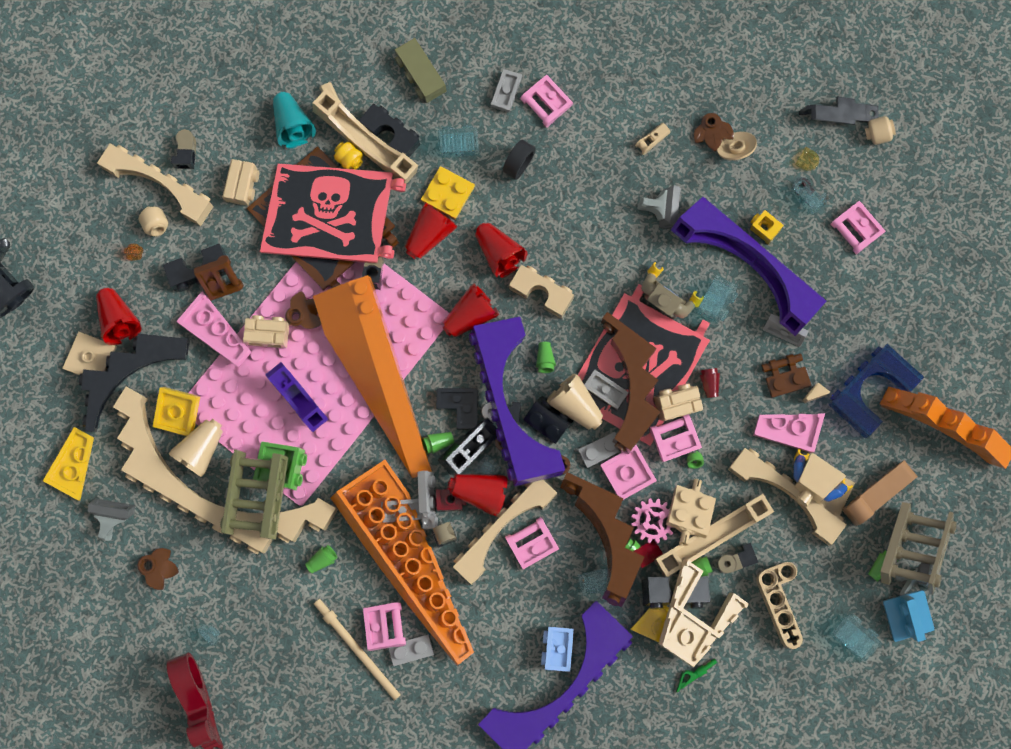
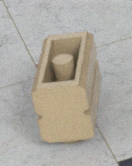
[222,159,259,206]
[243,315,289,348]
[654,383,703,421]

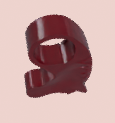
[166,652,224,749]

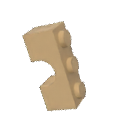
[509,265,574,319]

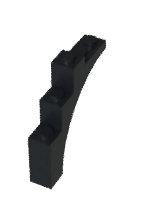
[79,334,190,432]

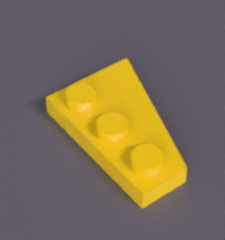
[43,427,94,501]
[630,606,669,642]

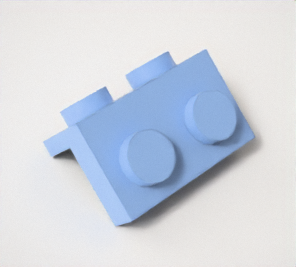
[541,627,574,672]

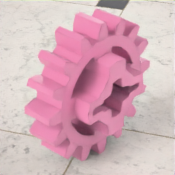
[631,498,674,544]

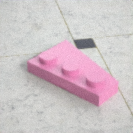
[753,413,825,453]

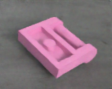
[520,75,573,128]
[830,201,885,255]
[649,414,702,462]
[505,517,559,570]
[363,603,406,651]

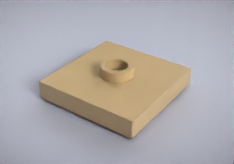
[62,332,117,375]

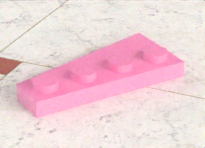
[176,291,251,368]

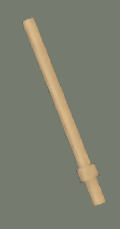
[314,599,400,701]

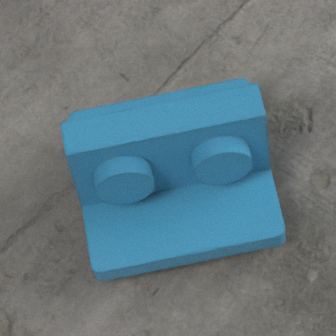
[883,590,934,642]

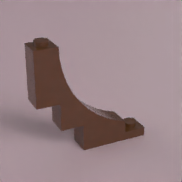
[601,312,660,454]
[560,472,644,607]

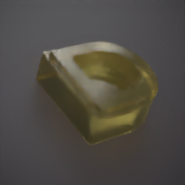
[795,147,819,171]

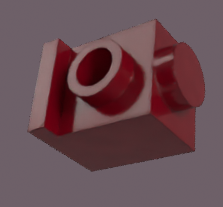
[436,489,466,512]

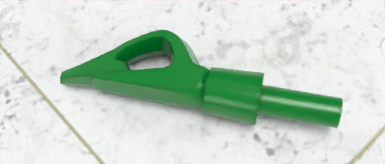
[676,658,717,693]

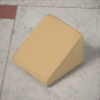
[803,383,830,403]

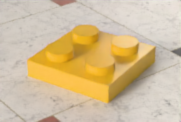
[421,166,475,220]
[153,387,200,436]

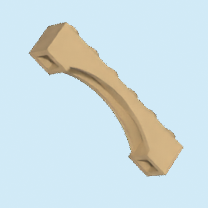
[313,89,418,184]
[97,144,213,226]
[728,448,847,546]
[453,480,557,585]
[654,494,774,577]

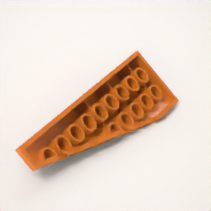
[313,275,432,478]
[330,460,474,665]

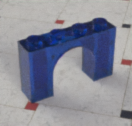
[829,344,924,439]

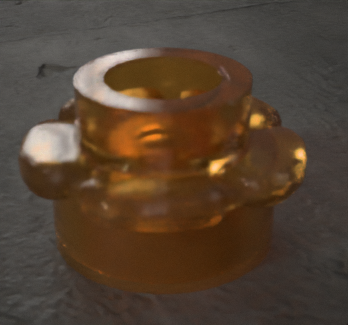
[123,244,144,261]

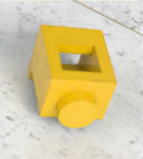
[750,210,784,244]

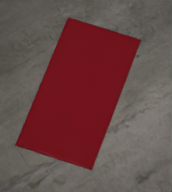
[633,539,663,568]

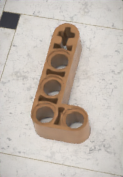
[842,460,918,526]

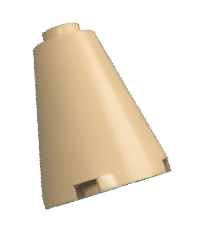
[547,374,603,430]
[169,418,223,477]

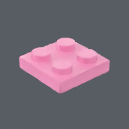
[600,445,657,500]

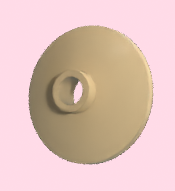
[717,132,757,160]

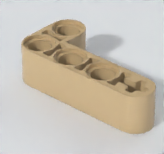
[756,562,803,649]

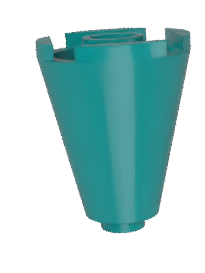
[273,92,316,148]

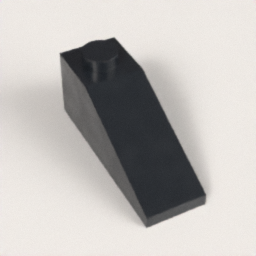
[437,417,498,475]

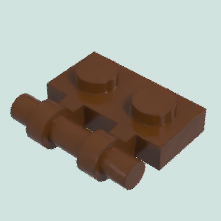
[761,353,812,398]

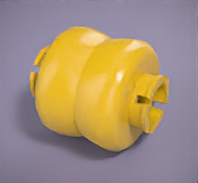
[334,142,363,170]

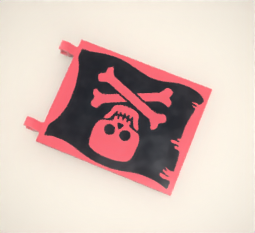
[260,164,406,263]
[578,284,710,446]

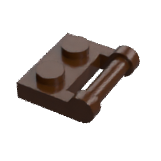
[194,255,244,301]

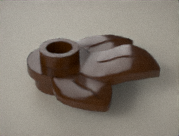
[694,113,734,151]
[285,291,321,329]
[137,548,179,590]

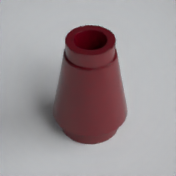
[700,368,720,398]

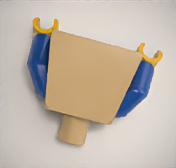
[794,449,853,507]

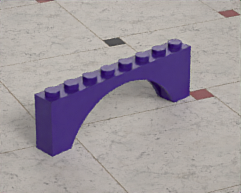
[671,197,826,336]
[469,317,565,486]
[478,601,633,749]

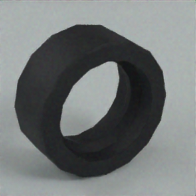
[502,139,536,180]

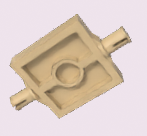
[666,479,716,546]

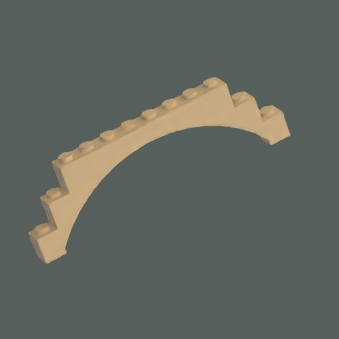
[113,386,338,555]

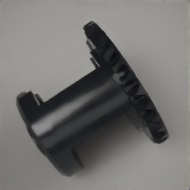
[0,238,34,318]

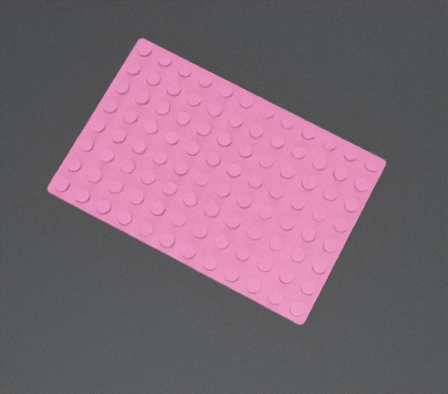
[189,261,449,506]

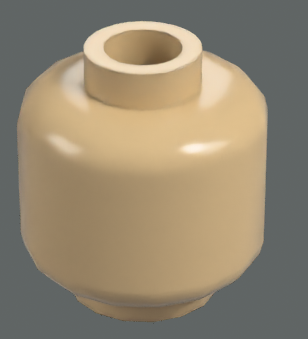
[865,116,896,145]
[138,207,168,236]

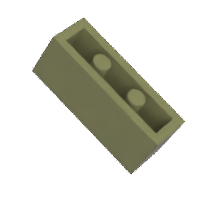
[394,38,447,103]

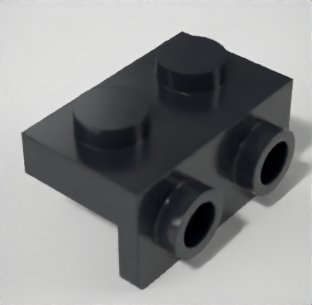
[523,396,574,444]

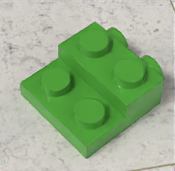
[253,441,307,491]

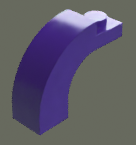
[265,362,329,432]

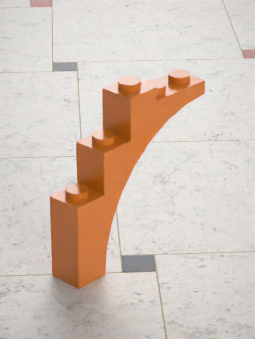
[880,387,1011,469]

